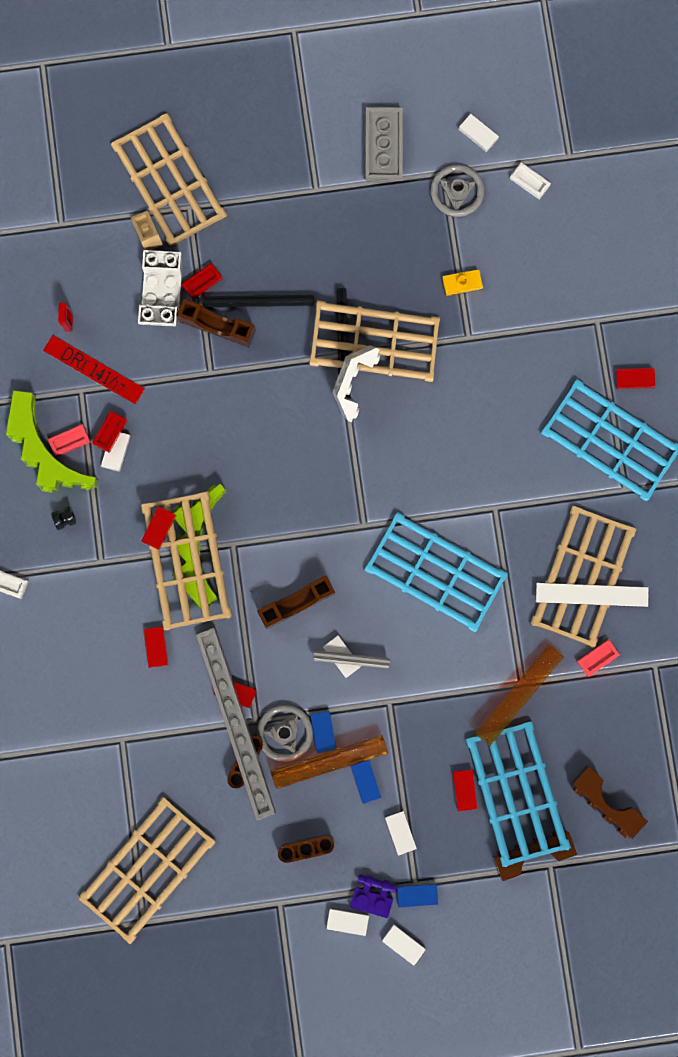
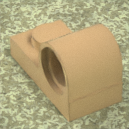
[131,210,163,251]

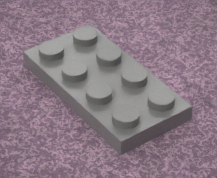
[365,107,403,181]

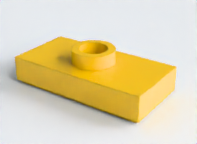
[442,270,483,296]

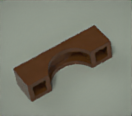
[177,299,256,348]
[257,575,335,629]
[571,766,648,839]
[493,830,577,881]

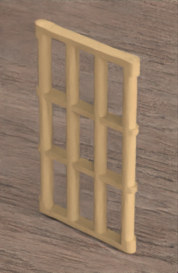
[111,113,227,247]
[309,300,440,382]
[141,492,232,631]
[530,506,637,648]
[78,796,216,944]

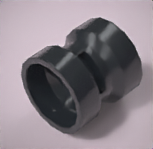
[51,506,76,531]

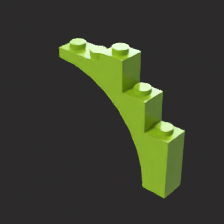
[6,390,98,493]
[172,484,226,608]

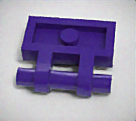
[350,874,397,919]

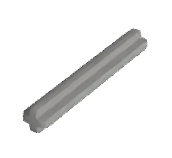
[313,650,390,669]

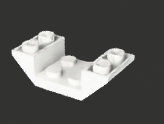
[138,250,182,326]
[332,345,380,422]

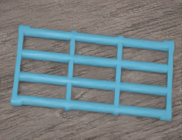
[541,379,678,502]
[364,512,508,633]
[466,722,571,867]

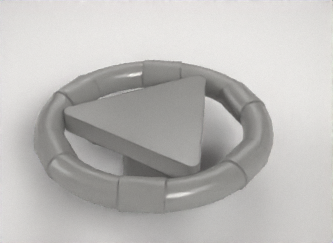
[430,165,484,217]
[257,704,313,762]

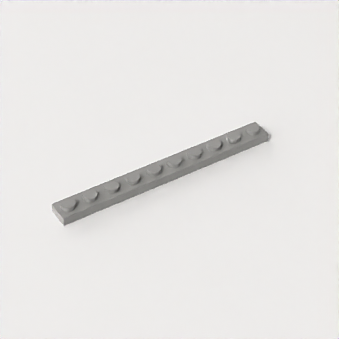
[196,628,277,820]

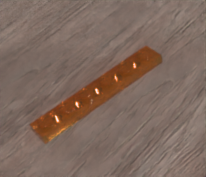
[475,645,564,746]
[270,735,388,789]

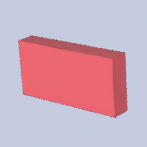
[48,424,91,457]
[576,639,620,677]

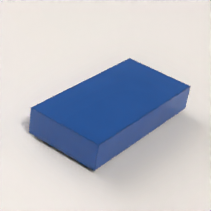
[311,711,336,753]
[351,760,381,804]
[397,884,438,908]

